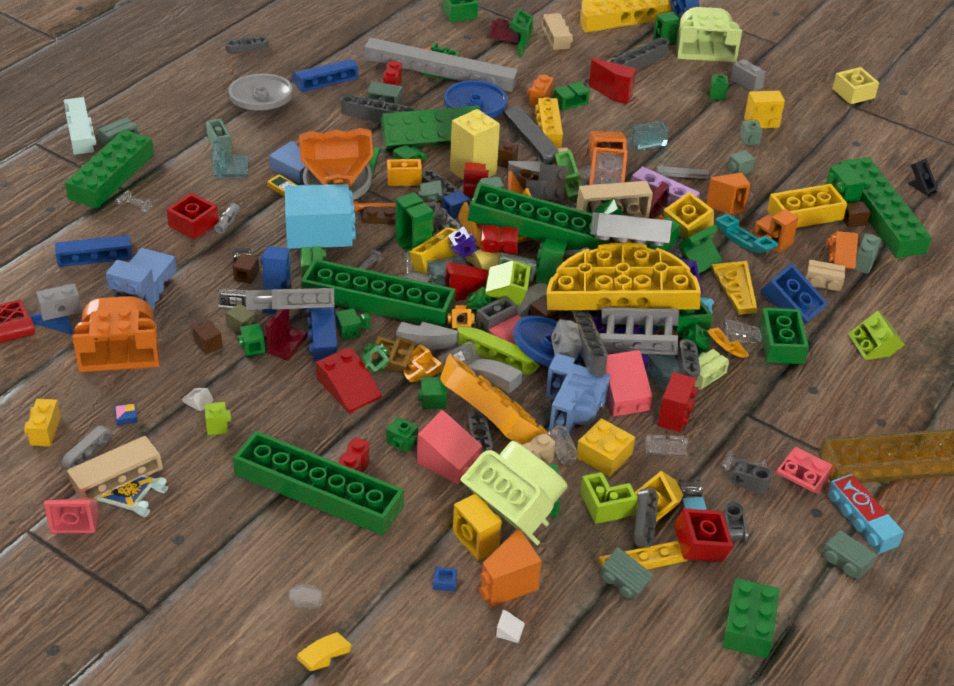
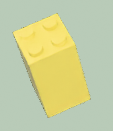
[450,109,500,180]

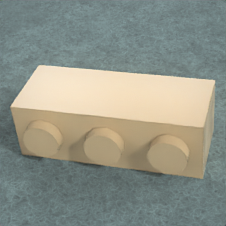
[542,13,573,50]

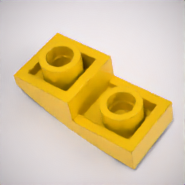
[297,632,351,671]

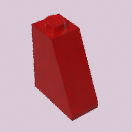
[445,262,488,301]

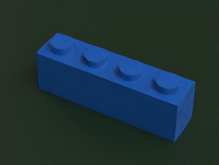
[307,307,337,362]

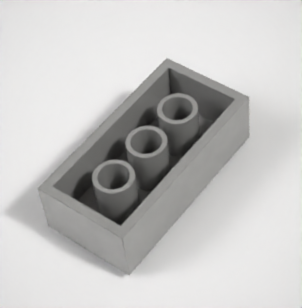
[590,212,672,246]

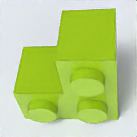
[580,472,638,524]

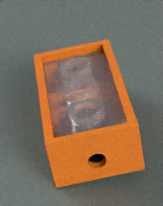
[589,147,628,185]

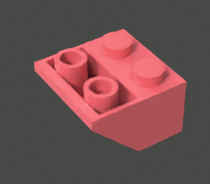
[776,446,833,494]

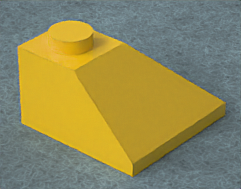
[635,471,683,522]

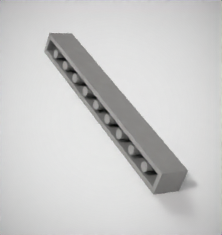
[364,38,518,92]

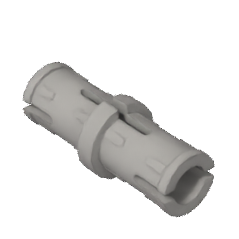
[214,203,240,234]

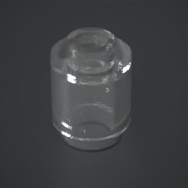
[288,583,323,609]

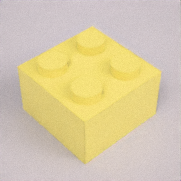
[832,67,879,104]

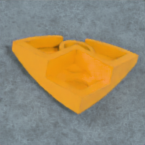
[707,327,749,358]
[403,344,444,382]

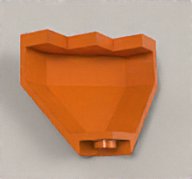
[299,128,373,187]

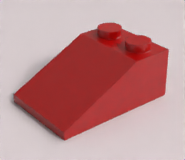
[588,58,636,104]
[316,347,382,413]

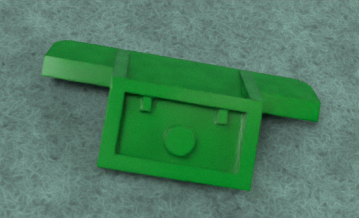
[509,8,534,57]

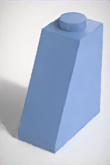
[269,141,306,184]

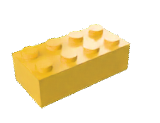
[767,184,847,228]

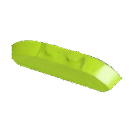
[455,327,540,375]

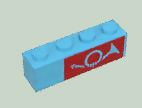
[827,474,904,554]

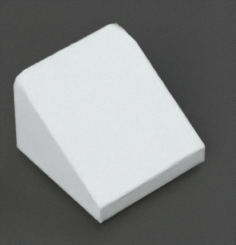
[182,388,213,411]
[496,610,525,643]

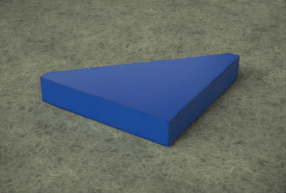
[30,313,73,334]

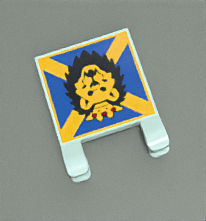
[97,476,168,517]

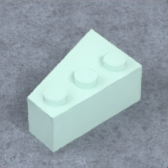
[64,97,96,155]

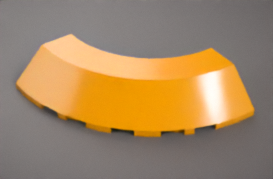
[440,354,551,445]

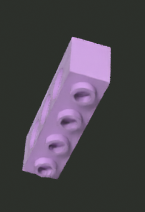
[631,167,700,206]

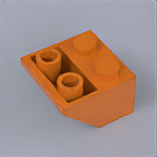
[706,172,751,214]

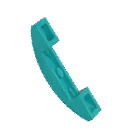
[715,213,778,253]

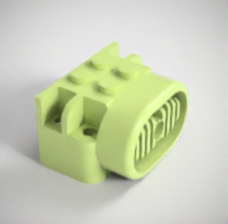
[676,7,742,62]
[460,441,568,546]

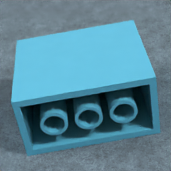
[285,184,356,249]

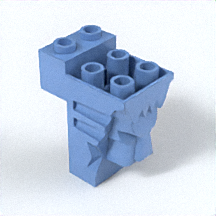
[106,248,177,312]
[546,353,611,439]

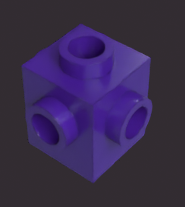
[449,227,478,259]

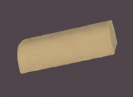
[67,436,163,500]

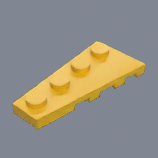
[711,261,757,315]

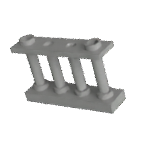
[245,288,334,310]
[599,307,679,355]

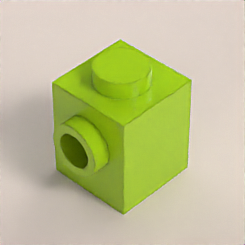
[204,402,231,436]

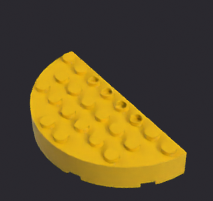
[580,0,675,33]
[547,242,701,310]

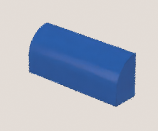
[291,59,358,92]
[55,235,132,267]

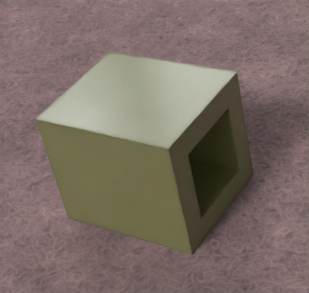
[226,303,257,335]

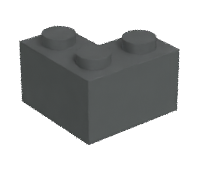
[526,164,567,201]

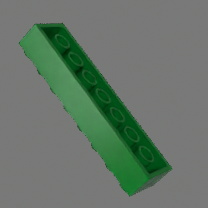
[839,157,932,258]
[467,182,612,250]
[301,259,456,327]
[233,431,404,536]

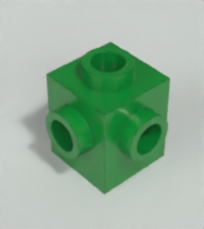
[465,287,496,320]
[682,324,710,357]
[361,342,390,372]
[386,417,418,453]

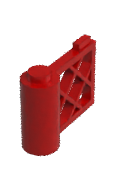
[0,299,35,343]

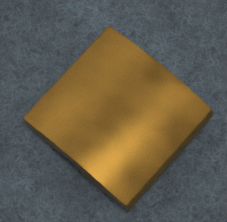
[371,336,416,371]

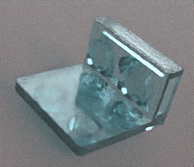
[212,141,249,178]

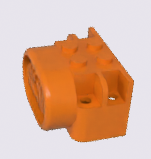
[72,296,159,372]

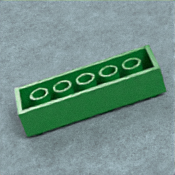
[380,105,480,150]
[65,129,154,209]

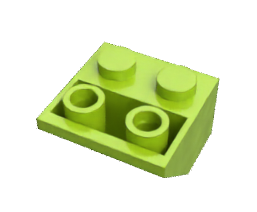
[485,260,531,306]
[848,311,905,360]

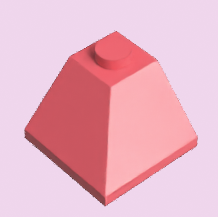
[44,498,99,533]

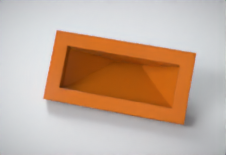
[507,171,524,194]

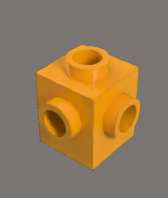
[447,305,474,329]

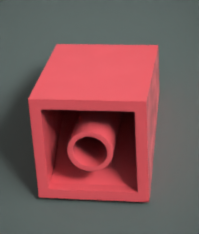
[606,350,653,416]
[417,410,482,485]

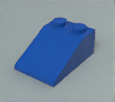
[760,263,828,323]

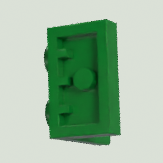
[679,224,722,273]

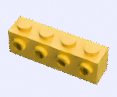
[535,97,563,148]

